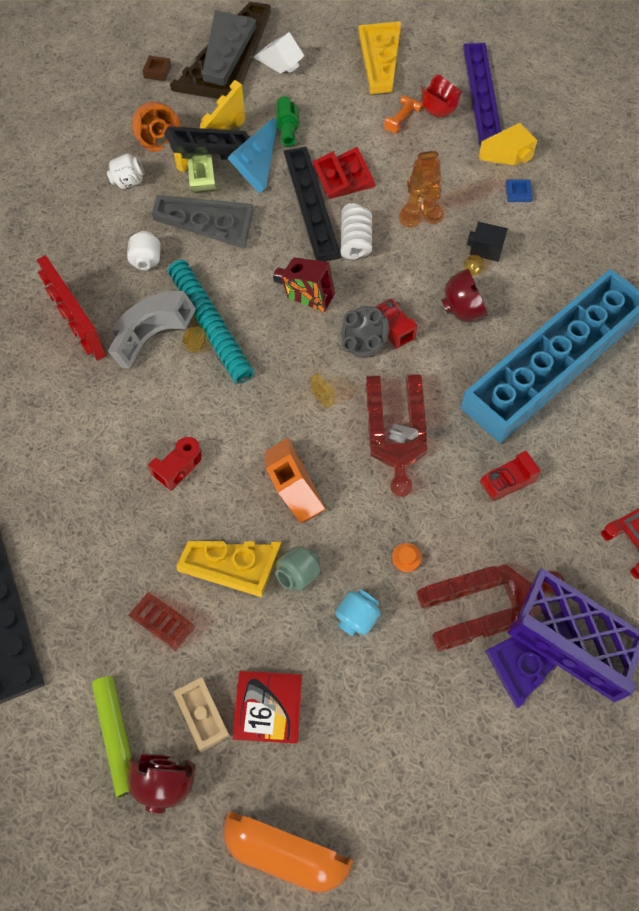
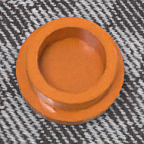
[392,543,422,572]

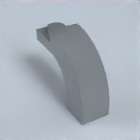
[108,291,196,369]

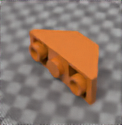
[265,438,327,523]

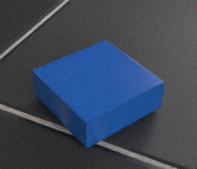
[505,179,533,202]

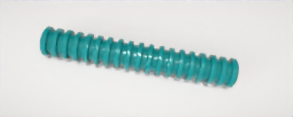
[168,259,254,384]

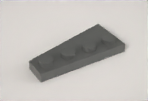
[202,10,256,86]
[152,195,253,249]

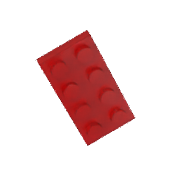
[36,255,106,361]

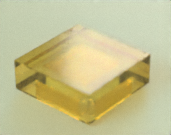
[310,373,335,408]

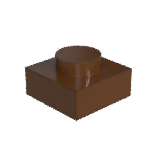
[143,56,171,81]

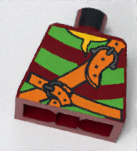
[273,257,335,312]

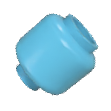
[335,589,381,637]

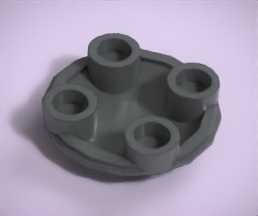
[341,306,389,358]

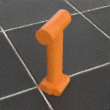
[384,95,423,134]

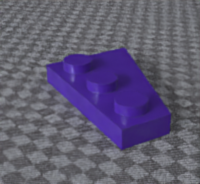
[485,611,583,708]

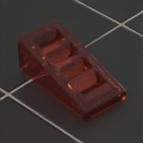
[128,592,195,652]

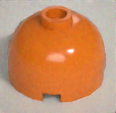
[131,101,180,152]

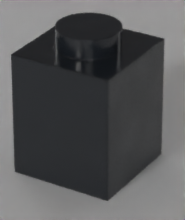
[467,222,508,262]

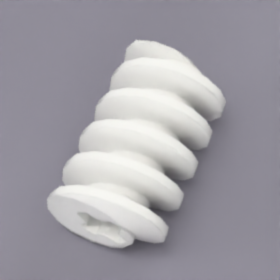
[341,203,372,260]

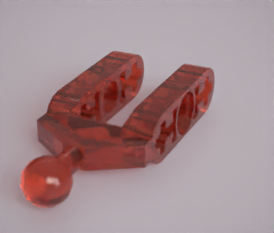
[366,374,427,497]
[416,564,565,652]

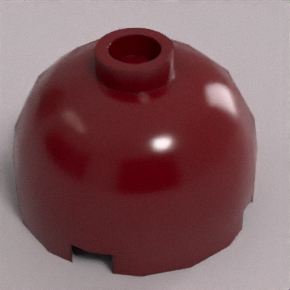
[441,268,488,322]
[127,754,196,814]

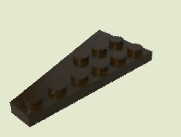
[170,2,271,99]

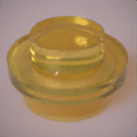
[183,327,207,353]

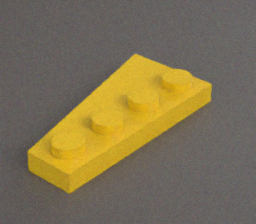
[358,21,401,94]
[174,80,246,173]

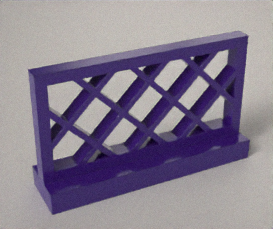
[507,568,639,703]

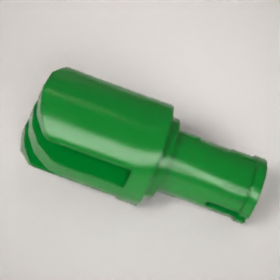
[276,96,299,147]

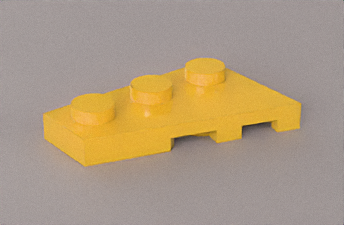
[177,541,282,597]

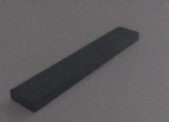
[284,146,341,262]

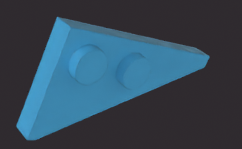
[227,117,277,193]

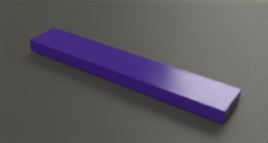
[463,43,501,145]

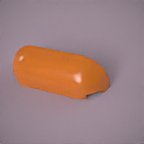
[224,811,354,892]

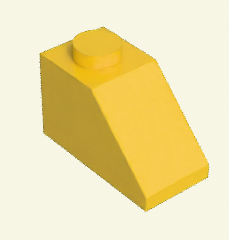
[479,123,537,166]

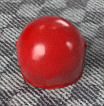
[421,74,462,118]

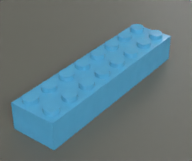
[460,268,639,444]

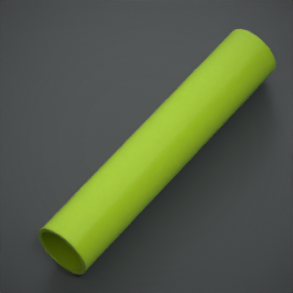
[91,676,131,798]

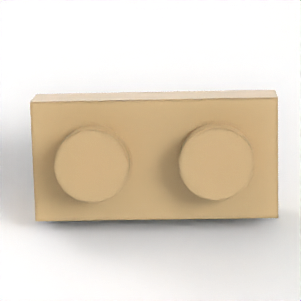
[173,677,230,752]

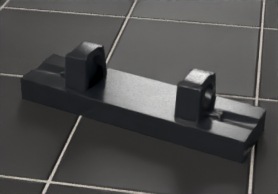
[164,126,250,160]

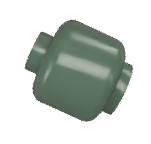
[276,546,320,591]

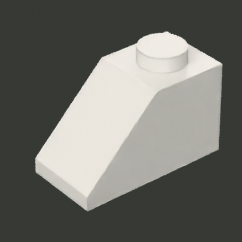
[253,32,304,73]

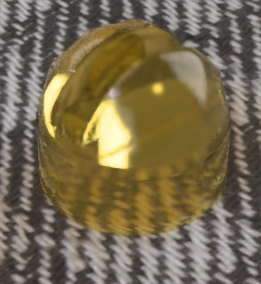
[463,255,484,276]

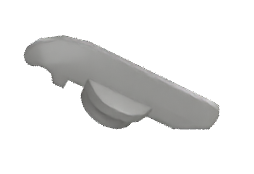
[383,424,418,444]

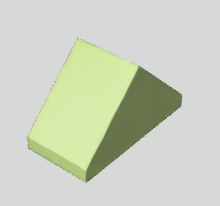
[188,154,216,193]

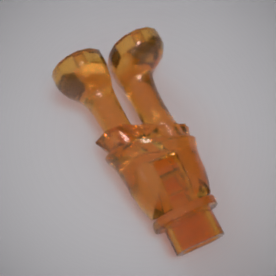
[399,151,444,228]

